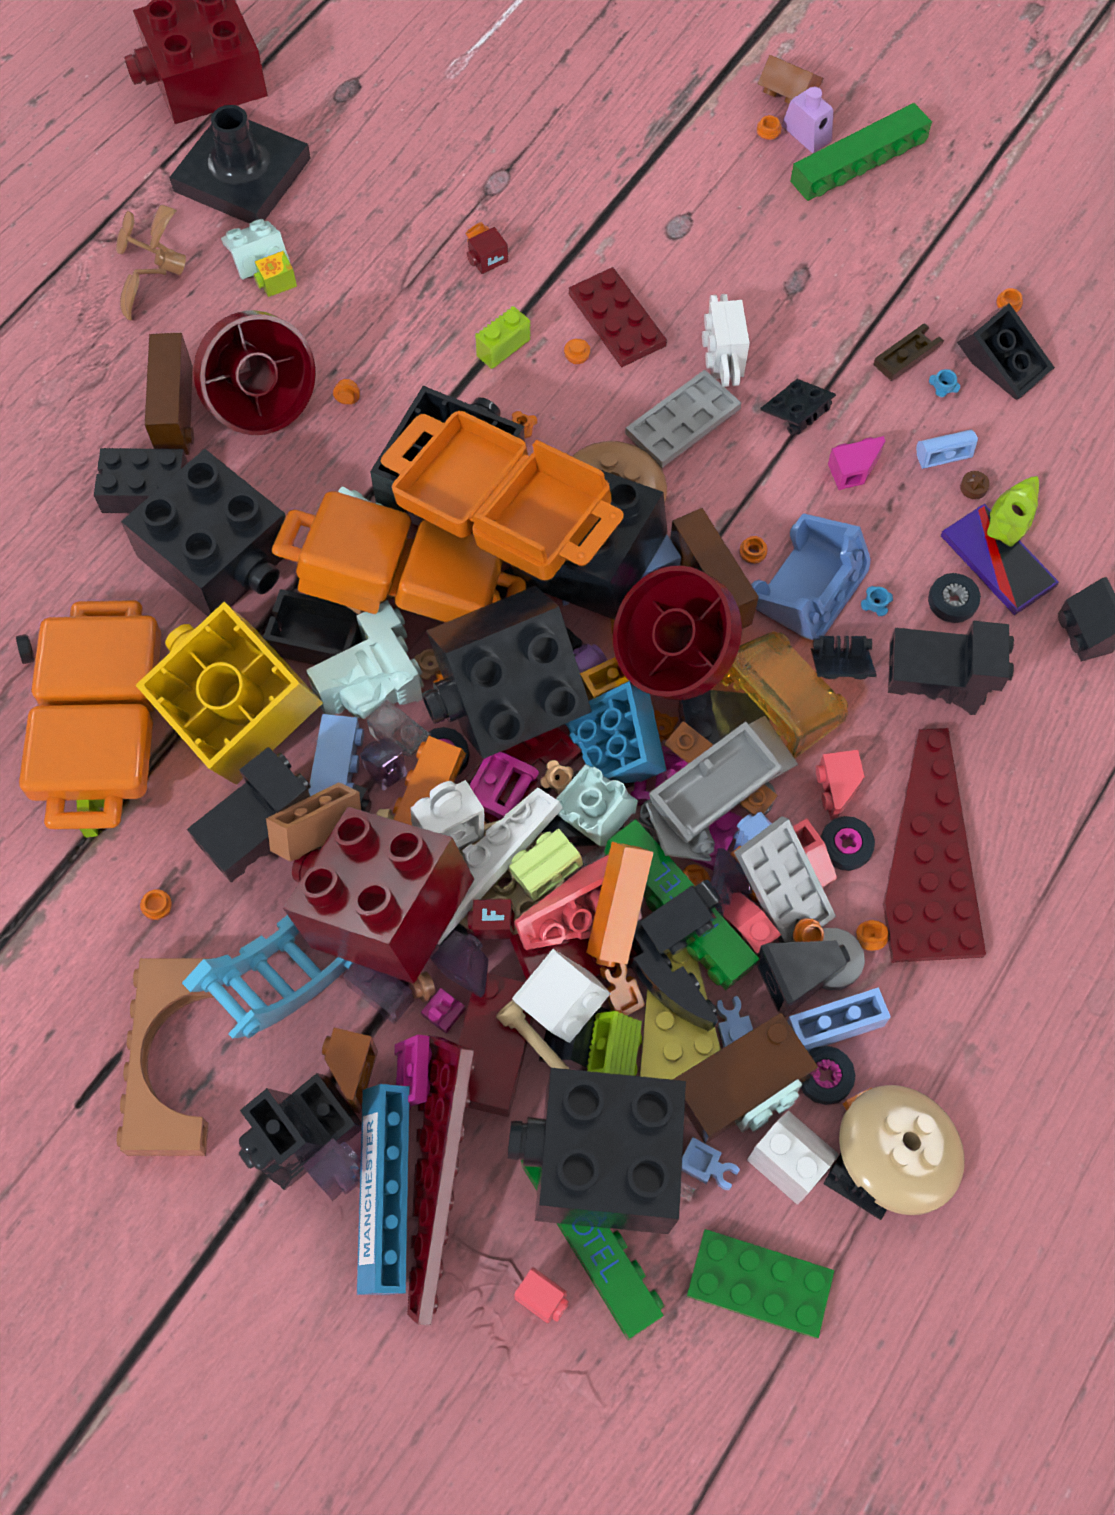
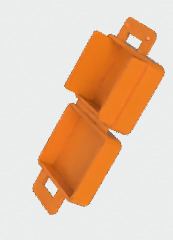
[381,411,624,580]
[272,491,526,622]
[19,600,162,829]

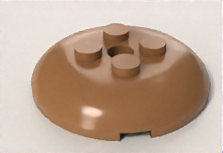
[572,441,667,502]

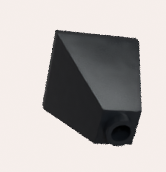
[756,940,850,1017]

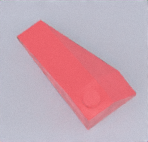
[514,855,643,950]

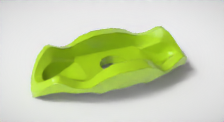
[987,476,1039,547]

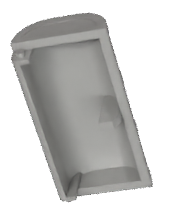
[649,721,785,843]

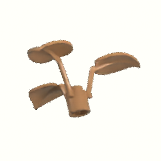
[116,205,186,321]

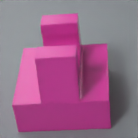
[421,988,466,1034]

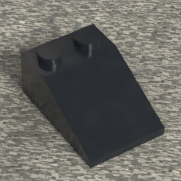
[957,303,1055,400]
[678,690,769,745]

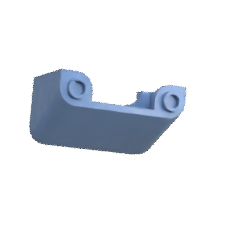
[751,513,871,640]

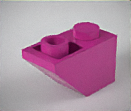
[828,436,886,490]

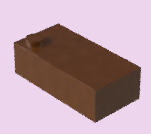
[144,333,194,455]
[670,508,759,629]
[672,1013,818,1144]

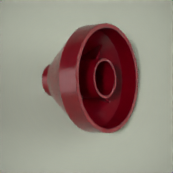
[193,310,316,435]
[613,566,742,700]

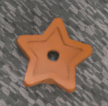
[654,710,678,742]

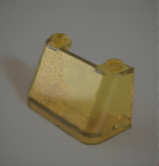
[721,631,848,759]

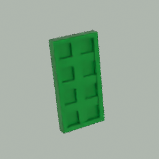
[686,1229,834,1339]

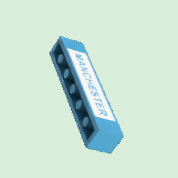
[357,1084,410,1295]

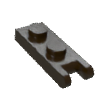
[873,323,944,381]

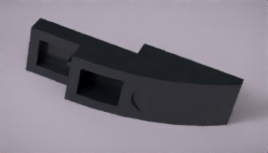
[631,920,718,1031]

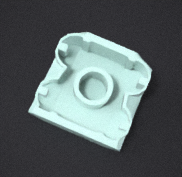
[556,764,638,846]

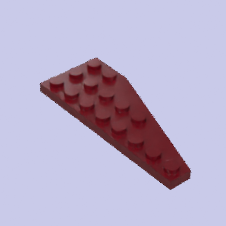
[883,728,986,963]
[407,1035,475,1325]

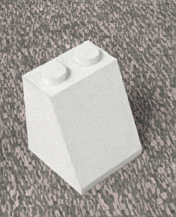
[747,1111,839,1205]

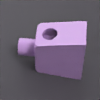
[782,87,833,153]

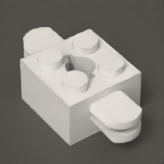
[702,294,750,387]
[411,780,484,850]

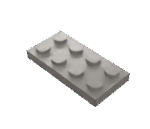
[625,370,741,468]
[734,816,836,943]

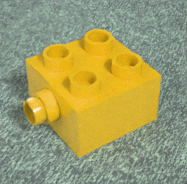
[136,602,323,785]

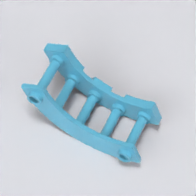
[182,915,358,1039]

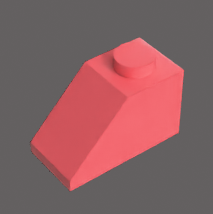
[715,890,781,954]

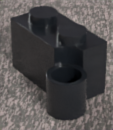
[640,880,722,955]

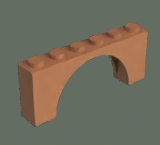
[117,958,214,1156]

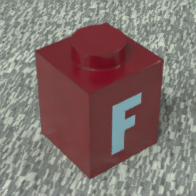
[467,227,508,274]
[467,899,515,940]

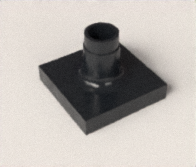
[169,105,311,224]

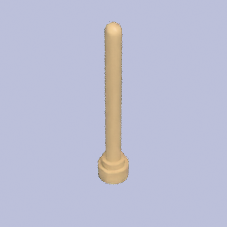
[496,1000,569,1069]

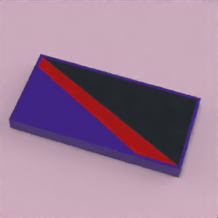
[941,503,1059,615]

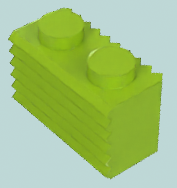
[475,306,531,369]
[587,1011,642,1076]

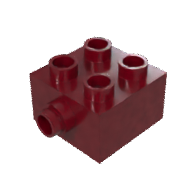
[124,0,268,124]
[283,807,475,984]

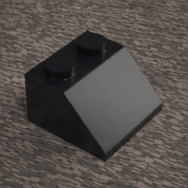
[1058,577,1115,662]

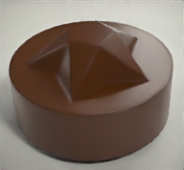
[960,471,990,499]

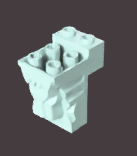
[306,600,424,719]

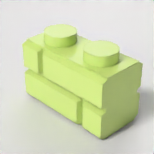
[509,829,583,901]

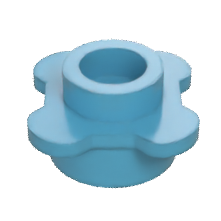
[929,369,960,397]
[861,586,893,616]

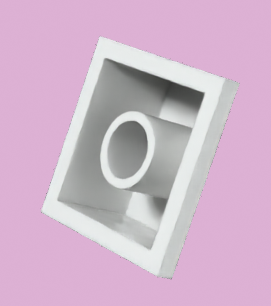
[512,949,611,1043]

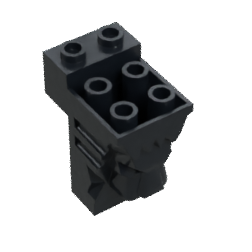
[888,621,1014,715]
[187,747,311,882]
[239,1073,362,1190]

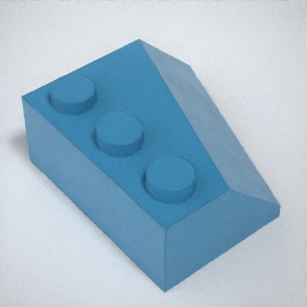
[565,681,666,783]

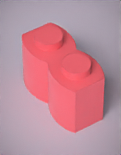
[514,1267,569,1324]

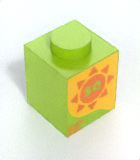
[253,251,297,297]

